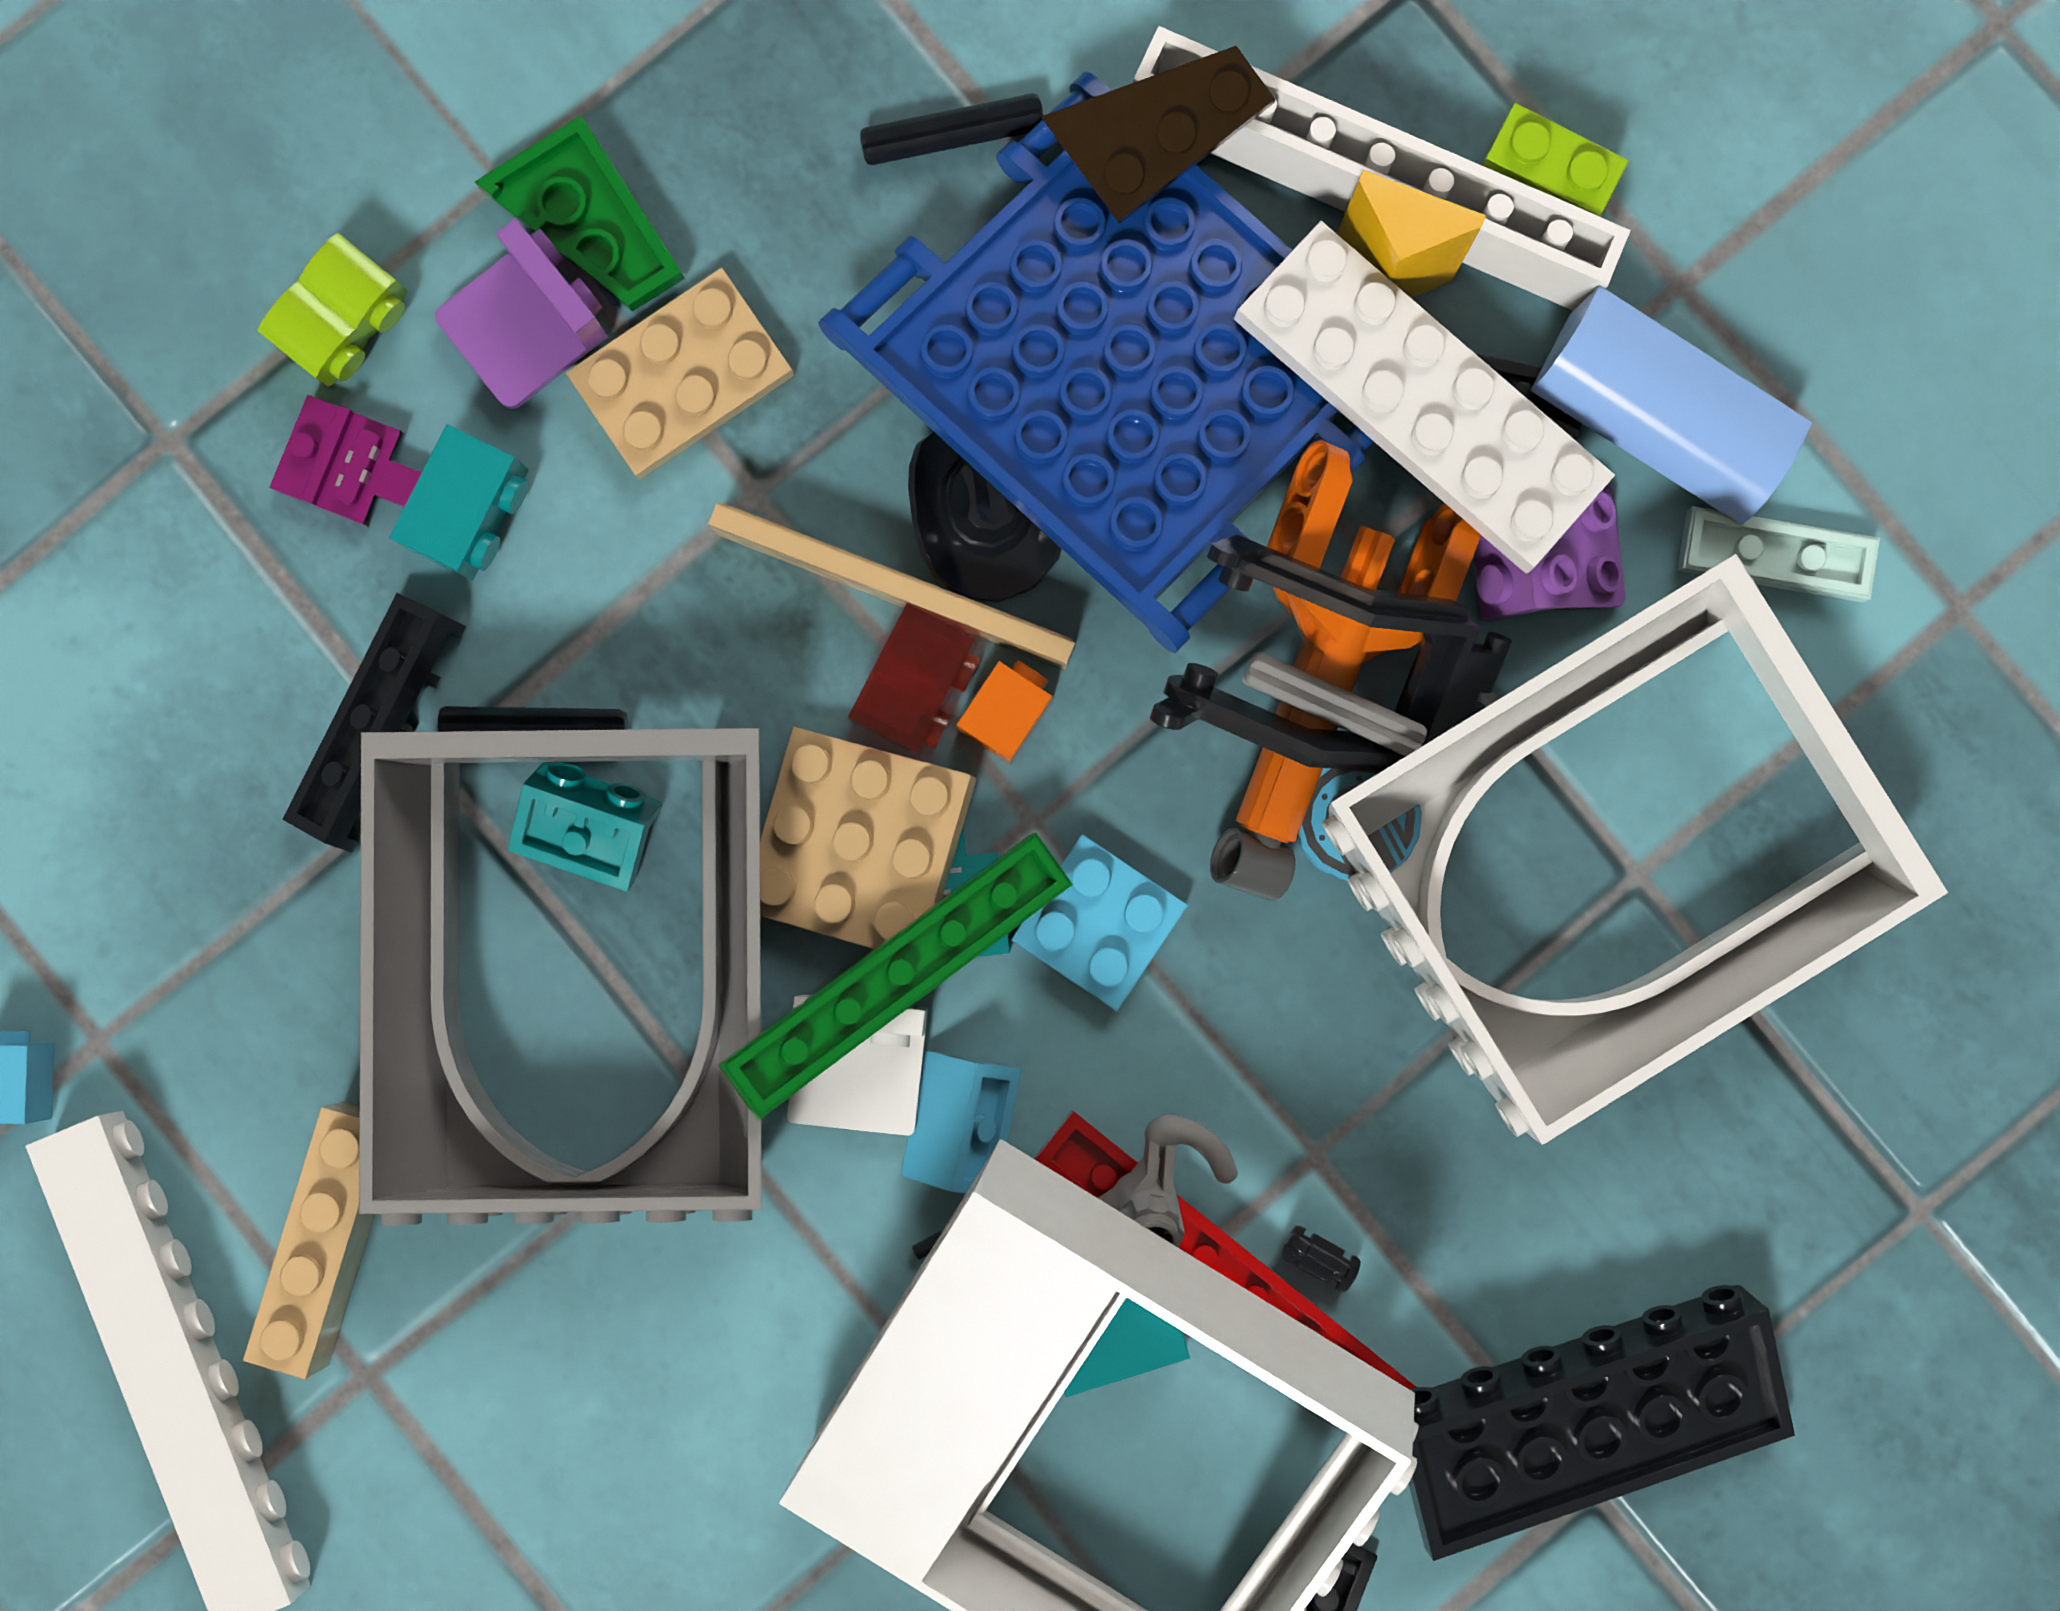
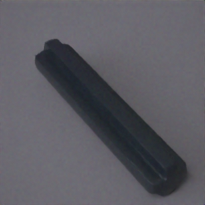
[860,93,1044,165]
[437,706,628,732]

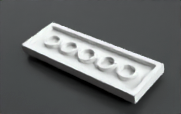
[1234,221,1615,574]

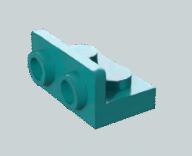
[507,762,662,892]

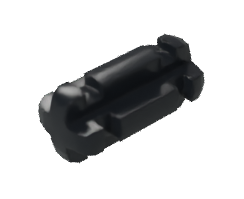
[1280,1225,1361,1292]

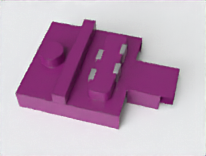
[269,394,422,527]

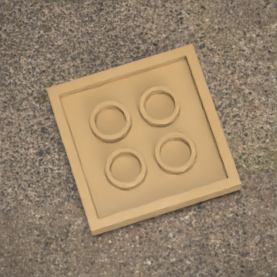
[760,726,977,949]

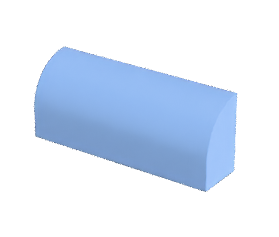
[1530,285,1813,525]

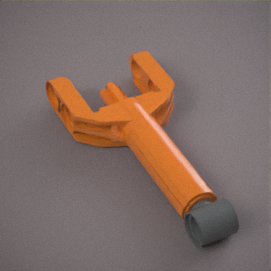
[1210,440,1481,901]

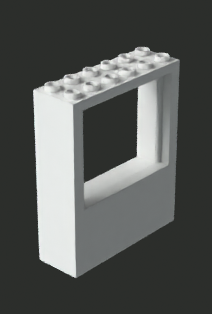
[779,1139,1419,1611]

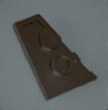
[1041,46,1275,224]

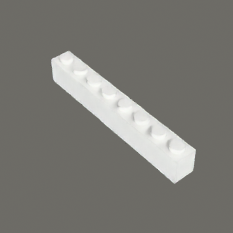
[1133,26,1631,310]
[25,1111,311,1611]

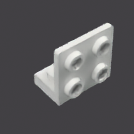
[787,995,928,1136]

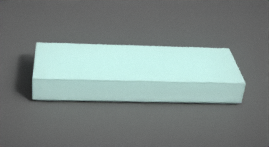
[1677,506,1880,603]

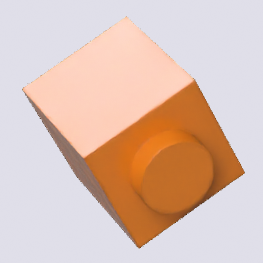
[956,661,1053,765]

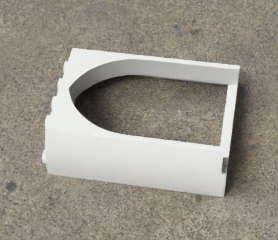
[1322,554,1948,1145]

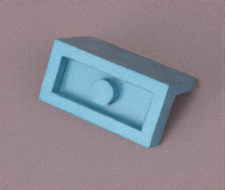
[901,1051,1022,1193]

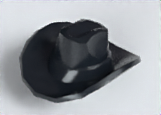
[908,431,1061,602]

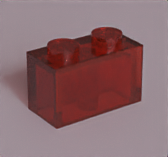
[848,603,982,757]

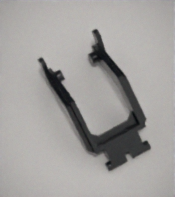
[1150,535,1512,771]

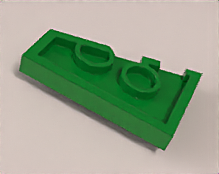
[474,115,685,312]

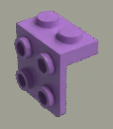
[435,218,608,409]
[1474,484,1625,621]

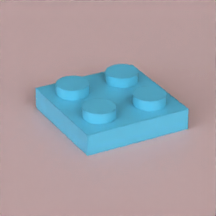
[1011,834,1188,1011]

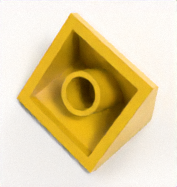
[1337,170,1486,298]

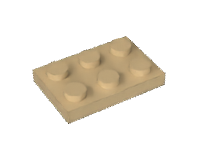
[565,267,795,480]

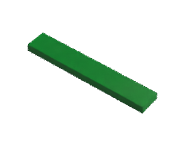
[718,832,1073,1119]

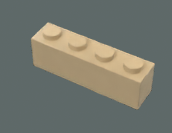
[243,1101,375,1380]

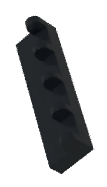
[282,593,466,853]

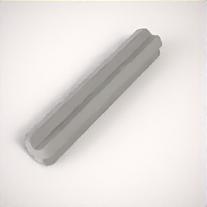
[1242,652,1427,756]

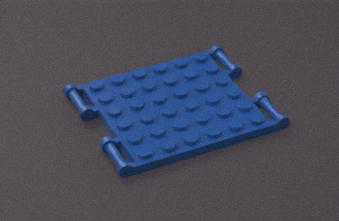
[818,72,1374,653]

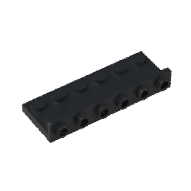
[1408,1285,1795,1561]

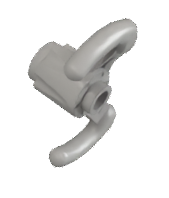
[1098,1113,1238,1248]

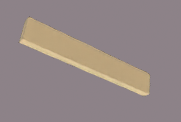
[708,502,1075,671]

